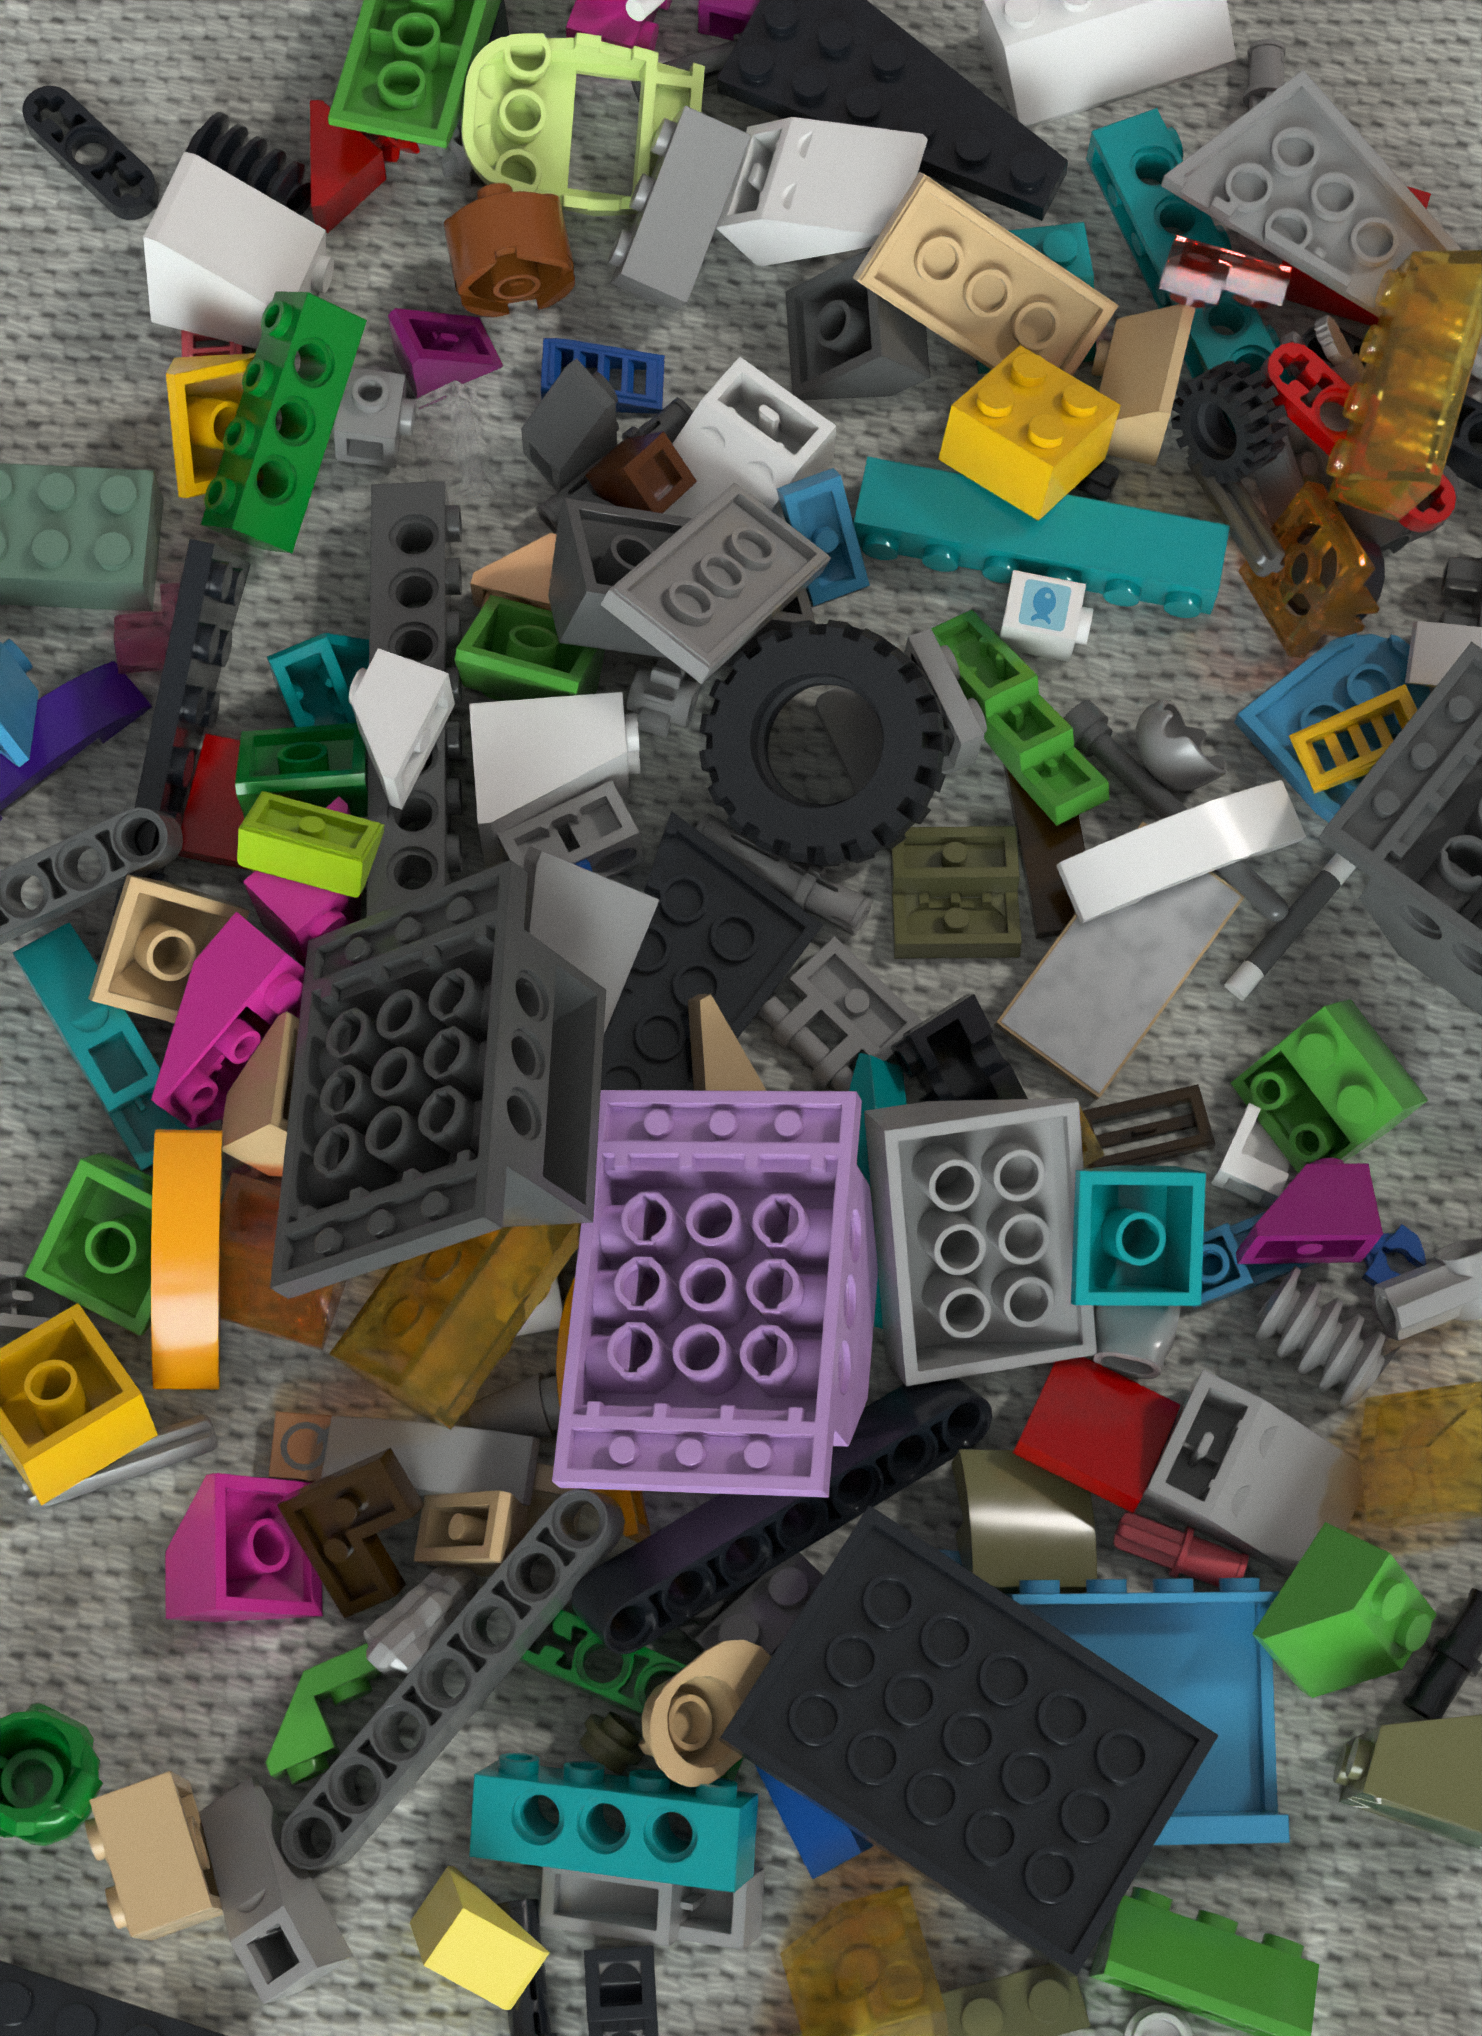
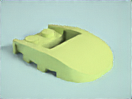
[461,32,705,217]

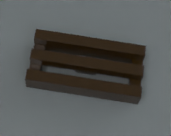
[1080,1084,1216,1168]

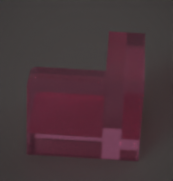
[113,582,181,674]

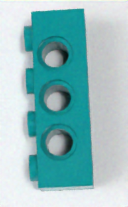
[469,1753,759,1893]

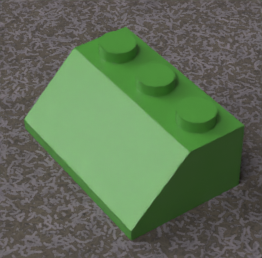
[1089,1886,1319,2036]

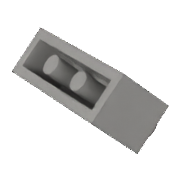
[608,106,751,311]

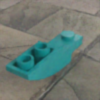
[13,922,192,1172]

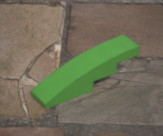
[931,609,1110,826]

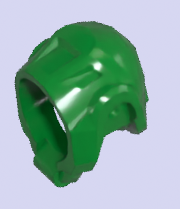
[0,1703,103,1846]

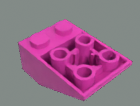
[151,912,305,1130]

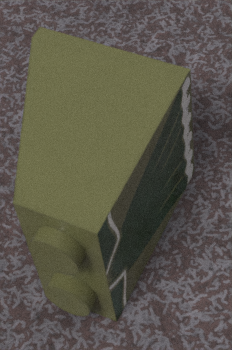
[1333,1714,1482,1850]

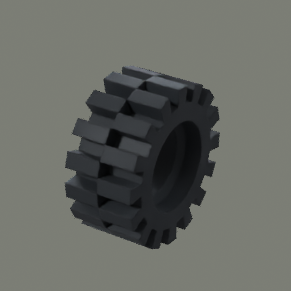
[1171,360,1288,483]

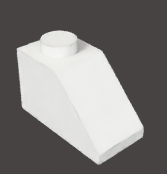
[349,648,455,810]

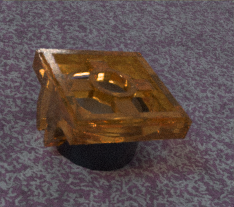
[1238,481,1385,659]

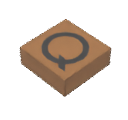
[268,1411,333,1483]

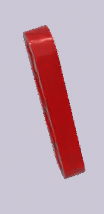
[1260,342,1456,533]

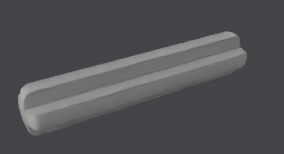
[22,1414,217,1510]

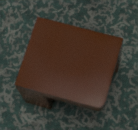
[585,431,697,513]

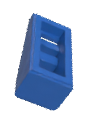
[541,338,665,414]

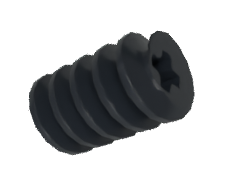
[185,112,311,216]

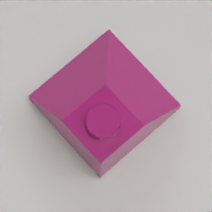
[165,1473,323,1622]

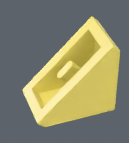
[410,1866,550,2010]

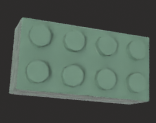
[0,463,164,612]

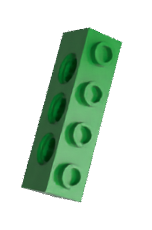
[200,291,367,554]

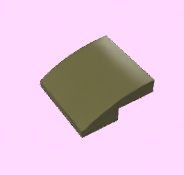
[891,826,1022,959]
[951,1449,1097,1594]

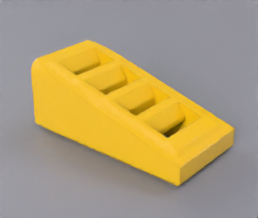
[1289,684,1417,794]

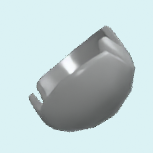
[1136,700,1226,791]

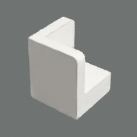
[1211,1103,1291,1210]

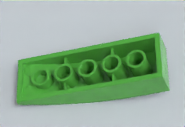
[328,0,501,149]

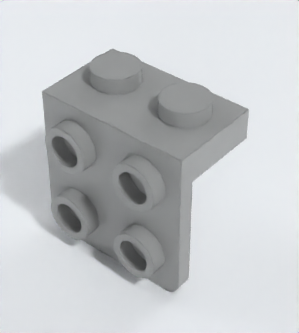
[815,628,987,794]

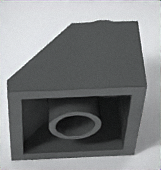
[785,248,930,400]

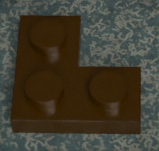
[277,1447,424,1619]

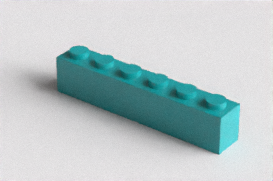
[853,456,1230,618]

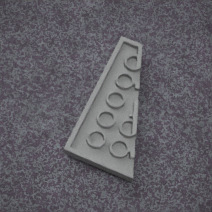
[1161,70,1482,380]

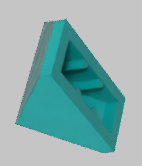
[267,633,369,727]

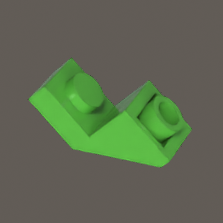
[265,1643,382,1785]

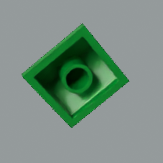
[235,723,368,818]

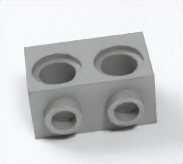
[497,780,644,878]

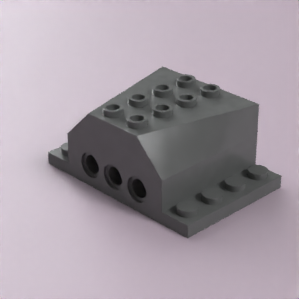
[1318,641,1482,1016]
[270,860,606,1299]

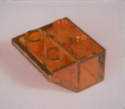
[219,1173,347,1350]

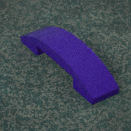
[0,661,152,821]

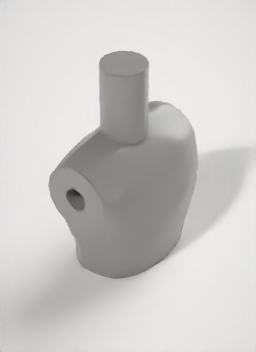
[1093,1306,1181,1379]

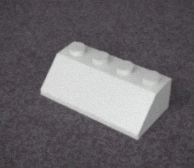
[978,0,1237,128]

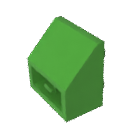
[1230,999,1428,1173]

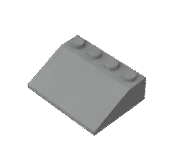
[864,1098,1097,1386]

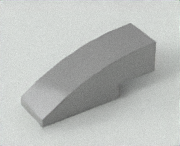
[321,1416,540,1506]
[540,1866,765,1950]

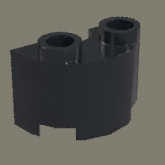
[891,994,1028,1103]

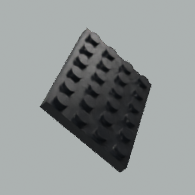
[719,1505,1218,1977]

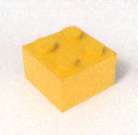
[938,345,1121,521]
[0,1303,158,1506]

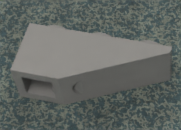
[199,1775,354,2004]

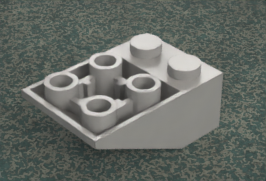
[1140,1370,1373,1576]

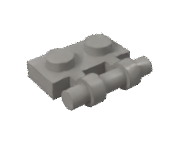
[758,936,923,1091]

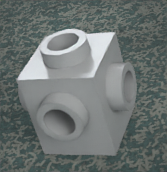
[333,365,416,468]

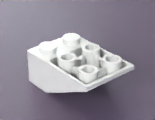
[716,117,928,266]
[663,357,836,518]

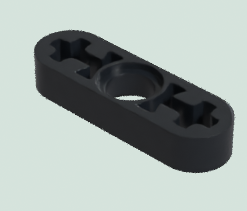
[22,86,159,220]

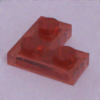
[1158,235,1292,309]

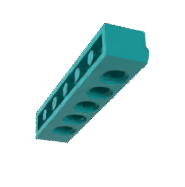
[1086,108,1296,434]

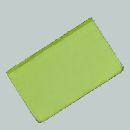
[237,791,385,897]

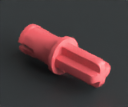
[1113,1512,1249,1587]

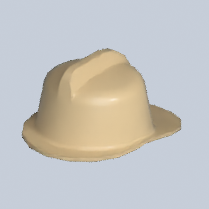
[638,1640,771,1787]

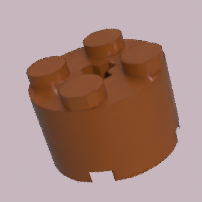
[444,183,575,317]

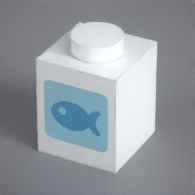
[999,570,1093,662]

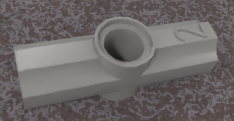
[1371,1238,1482,1341]

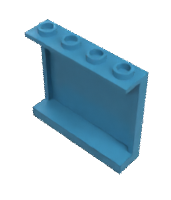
[1005,1578,1290,1845]

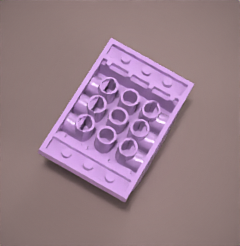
[552,1090,878,1497]

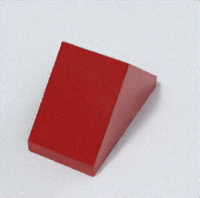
[310,100,387,233]

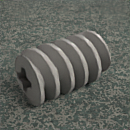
[1254,1265,1401,1408]

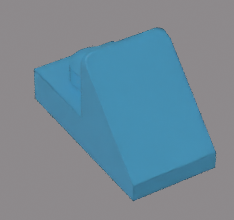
[776,468,870,606]

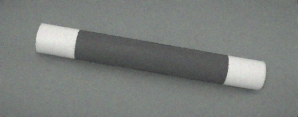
[1224,853,1357,1001]

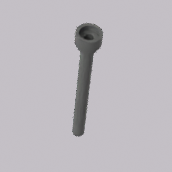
[1063,700,1288,922]

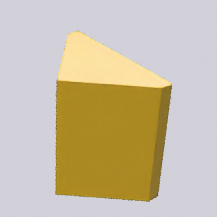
[166,353,263,498]

